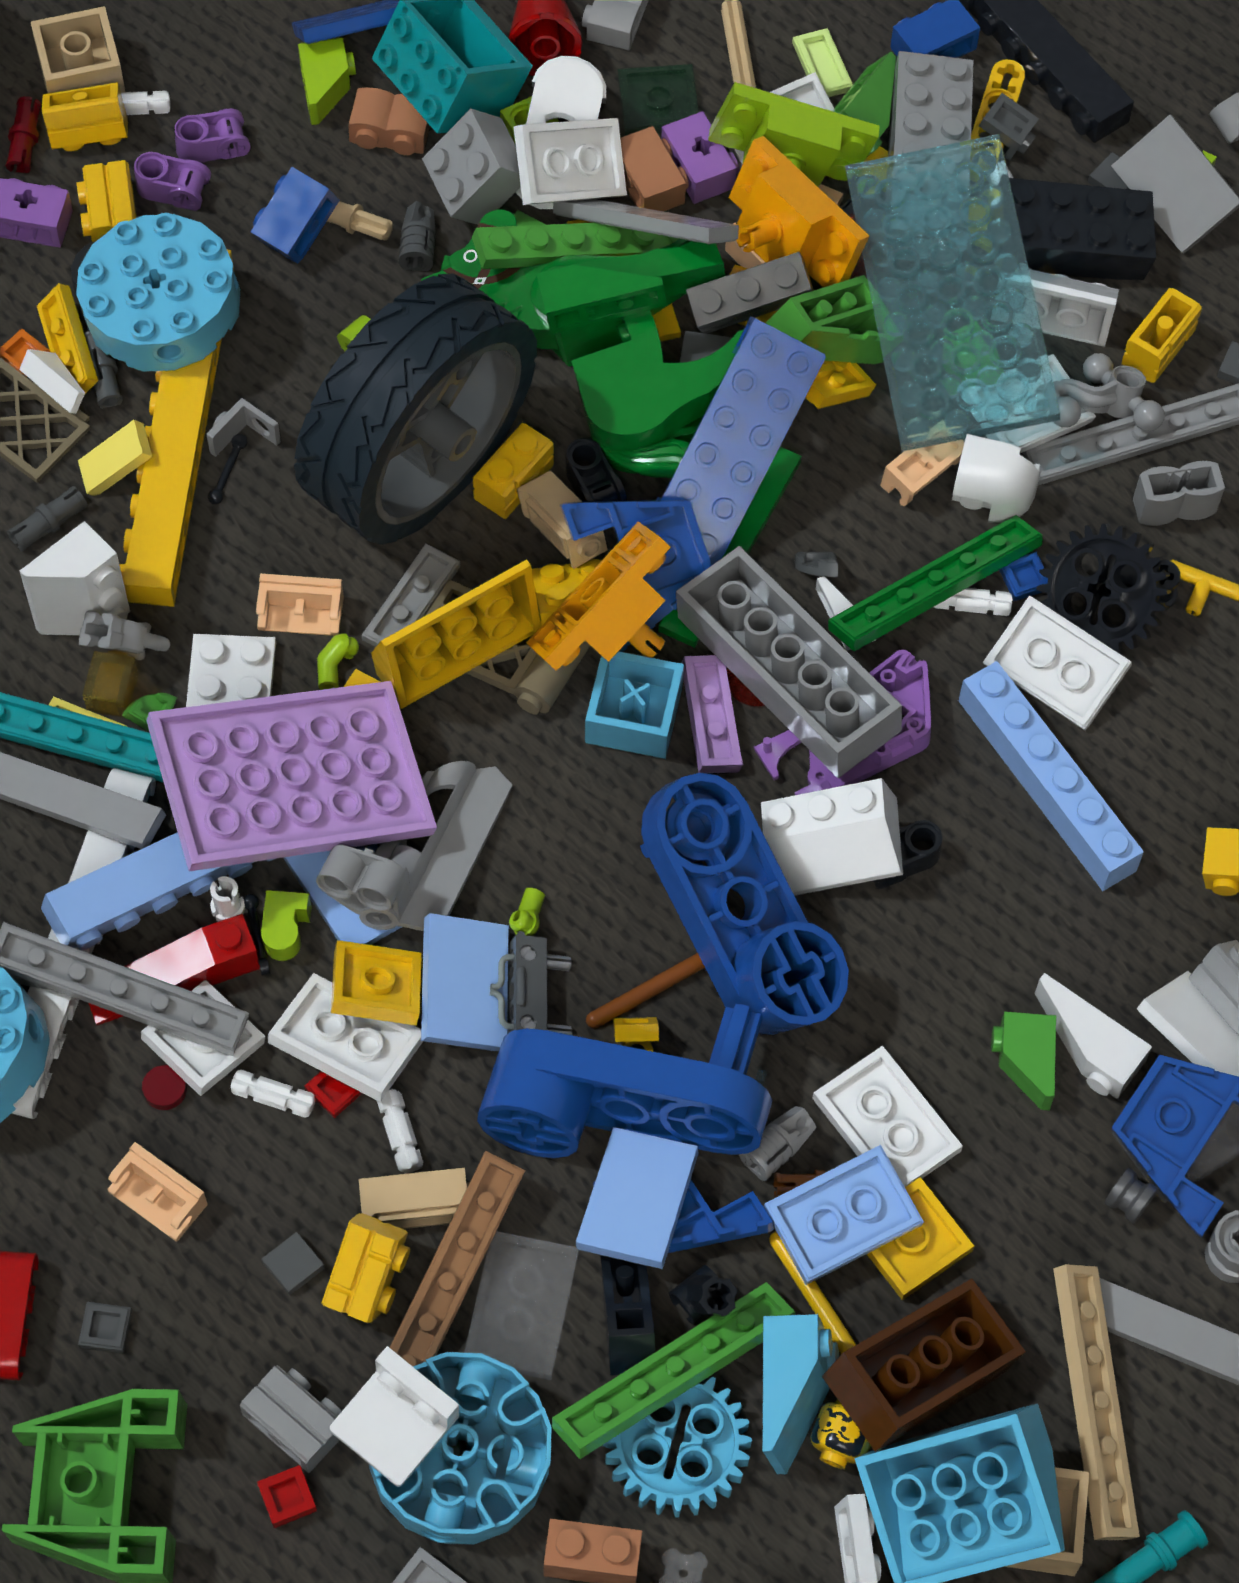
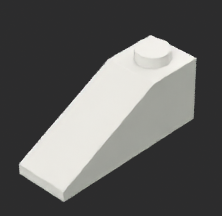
[1035,973,1152,1099]

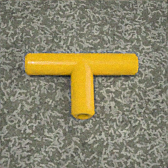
[1170,559,1239,616]

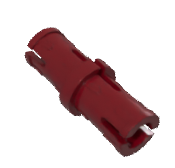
[5,96,41,173]

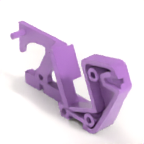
[754,650,931,795]

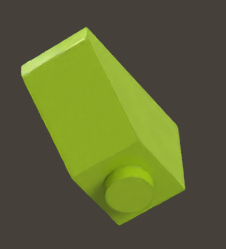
[298,38,356,125]

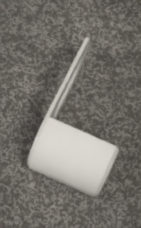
[515,56,606,209]

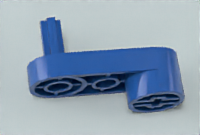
[640,773,849,1035]
[477,1004,773,1158]

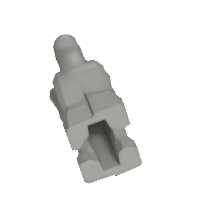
[79,611,170,661]

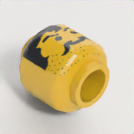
[810,1399,871,1469]

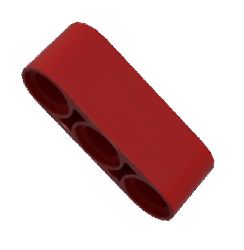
[0,1251,39,1381]

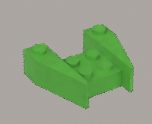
[2,1389,188,1583]

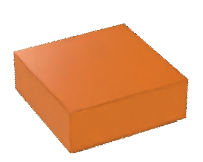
[0,329,50,377]

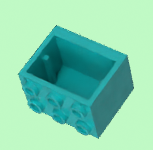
[372,0,533,134]

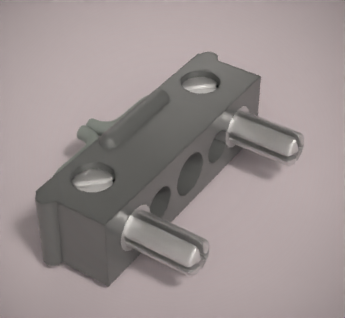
[490,931,572,1035]

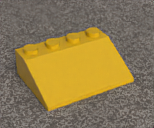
[371,559,541,709]

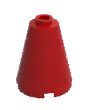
[508,0,582,76]

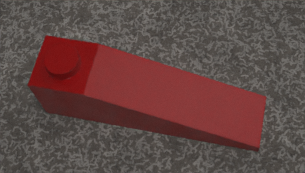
[89,914,260,1026]

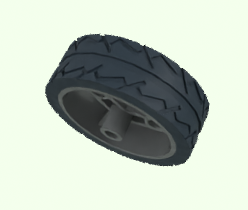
[294,273,537,545]

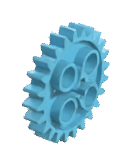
[603,1377,752,1517]

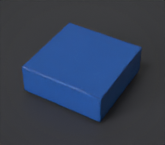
[999,552,1048,601]

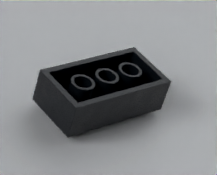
[991,177,1156,280]

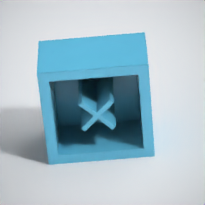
[585,651,684,759]

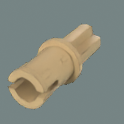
[326,201,393,240]

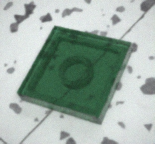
[618,64,699,136]

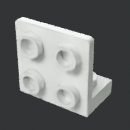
[330,1346,459,1487]

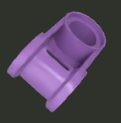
[175,108,251,162]
[134,152,211,211]

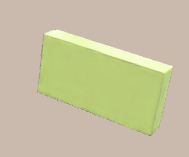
[792,28,853,97]

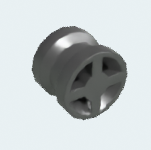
[1104,1168,1159,1224]

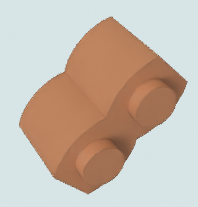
[349,87,430,155]

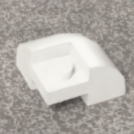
[952,434,1041,523]

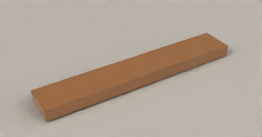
[389,1151,526,1366]

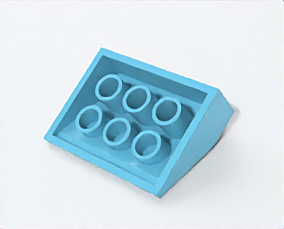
[854,1403,1065,1583]

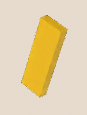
[37,283,98,394]

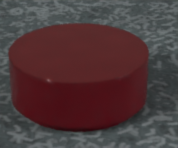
[142,1065,187,1110]

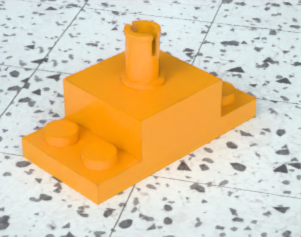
[728,136,870,287]
[526,522,671,671]

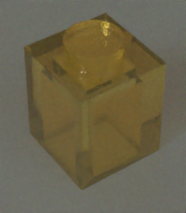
[82,650,139,717]

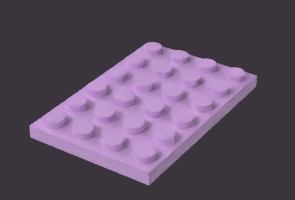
[146,681,437,871]

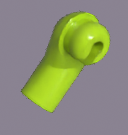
[317,633,359,690]
[509,888,545,936]

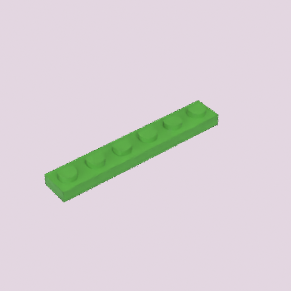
[472,223,679,269]
[552,1282,795,1459]

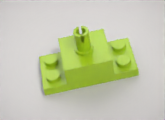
[708,82,880,187]

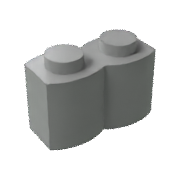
[582,0,649,50]
[1133,461,1225,526]

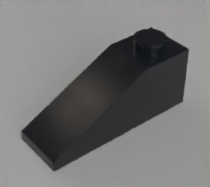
[600,1255,655,1376]

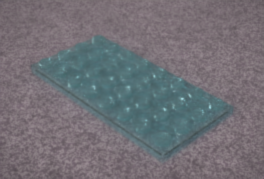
[845,134,1060,452]

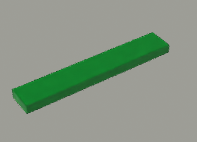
[658,446,802,648]
[828,515,1043,651]

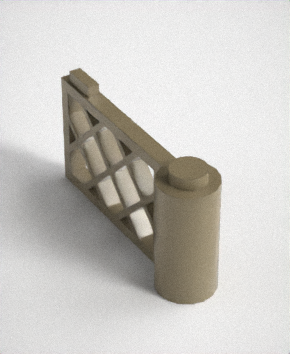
[0,358,90,483]
[425,579,590,714]

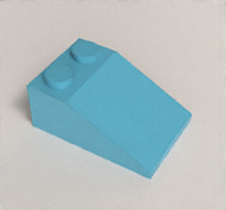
[763,1314,839,1474]

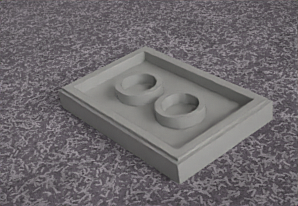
[1111,115,1239,254]

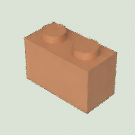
[620,126,689,212]
[544,1519,642,1583]

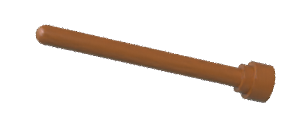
[586,918,742,1029]

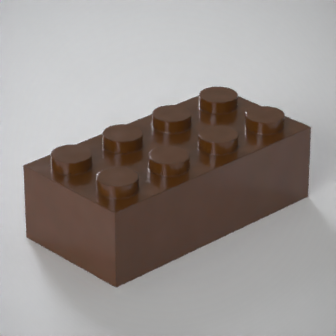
[822,1278,1026,1452]

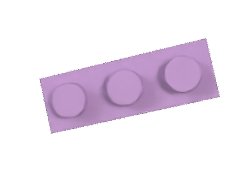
[681,655,743,773]

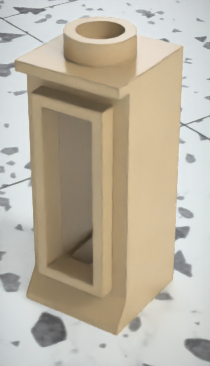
[517,470,608,569]
[359,1168,470,1229]

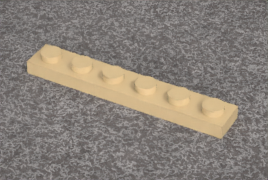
[1053,1264,1140,1540]

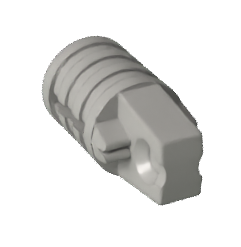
[739,1106,816,1181]

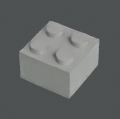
[422,109,521,225]

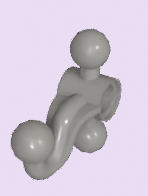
[1044,353,1164,431]

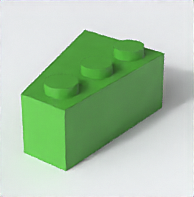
[766,275,907,364]

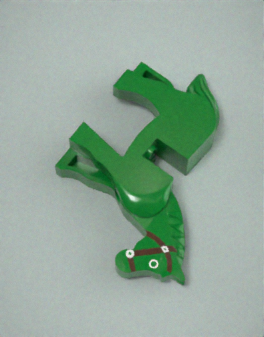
[421,209,744,478]

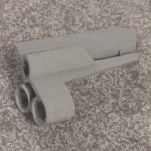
[316,761,513,931]

